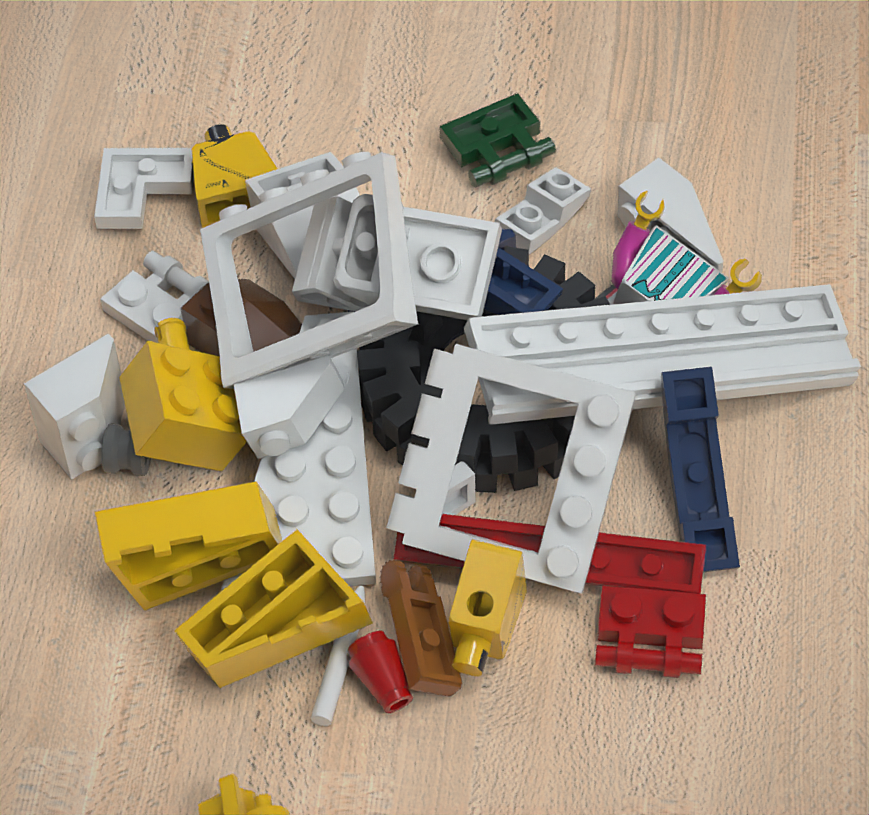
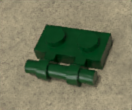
[439,93,556,187]

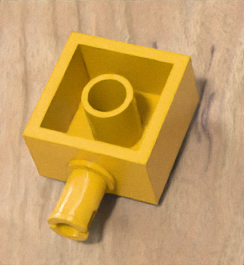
[119,318,247,471]

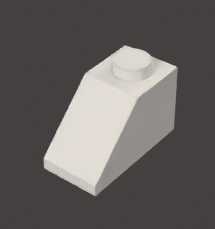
[234,355,345,459]

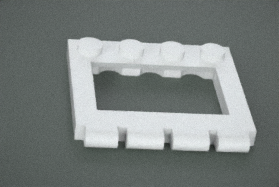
[386,344,637,594]

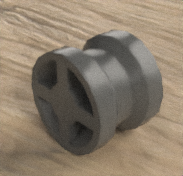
[102,423,151,476]

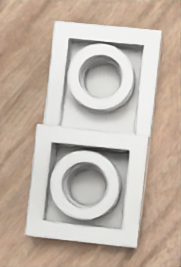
[495,167,591,254]

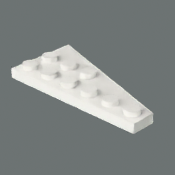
[221,312,376,590]

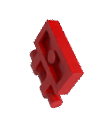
[595,586,706,678]

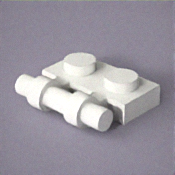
[100,251,209,343]

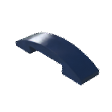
[661,366,740,572]

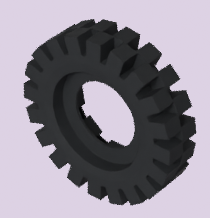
[357,246,611,493]

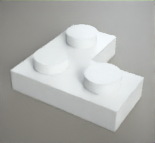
[94,148,194,229]

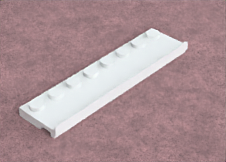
[464,284,861,424]

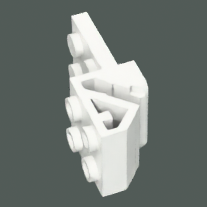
[292,194,502,320]

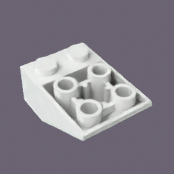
[245,152,360,279]

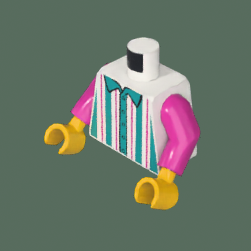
[611,191,762,304]

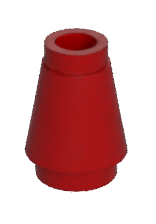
[347,631,413,713]

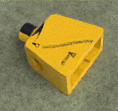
[191,124,278,228]
[449,539,527,676]

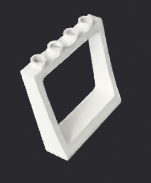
[200,152,418,389]

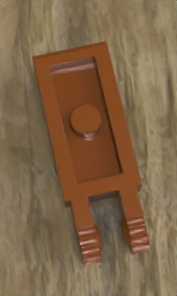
[379,560,463,697]

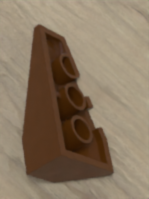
[181,279,362,408]

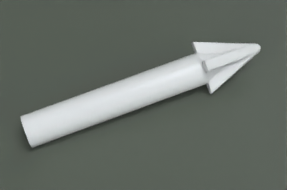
[311,585,366,726]

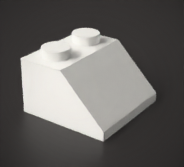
[24,334,125,480]

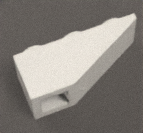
[617,157,724,272]

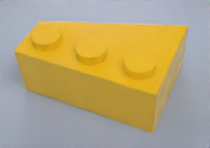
[94,481,283,611]
[174,529,373,688]

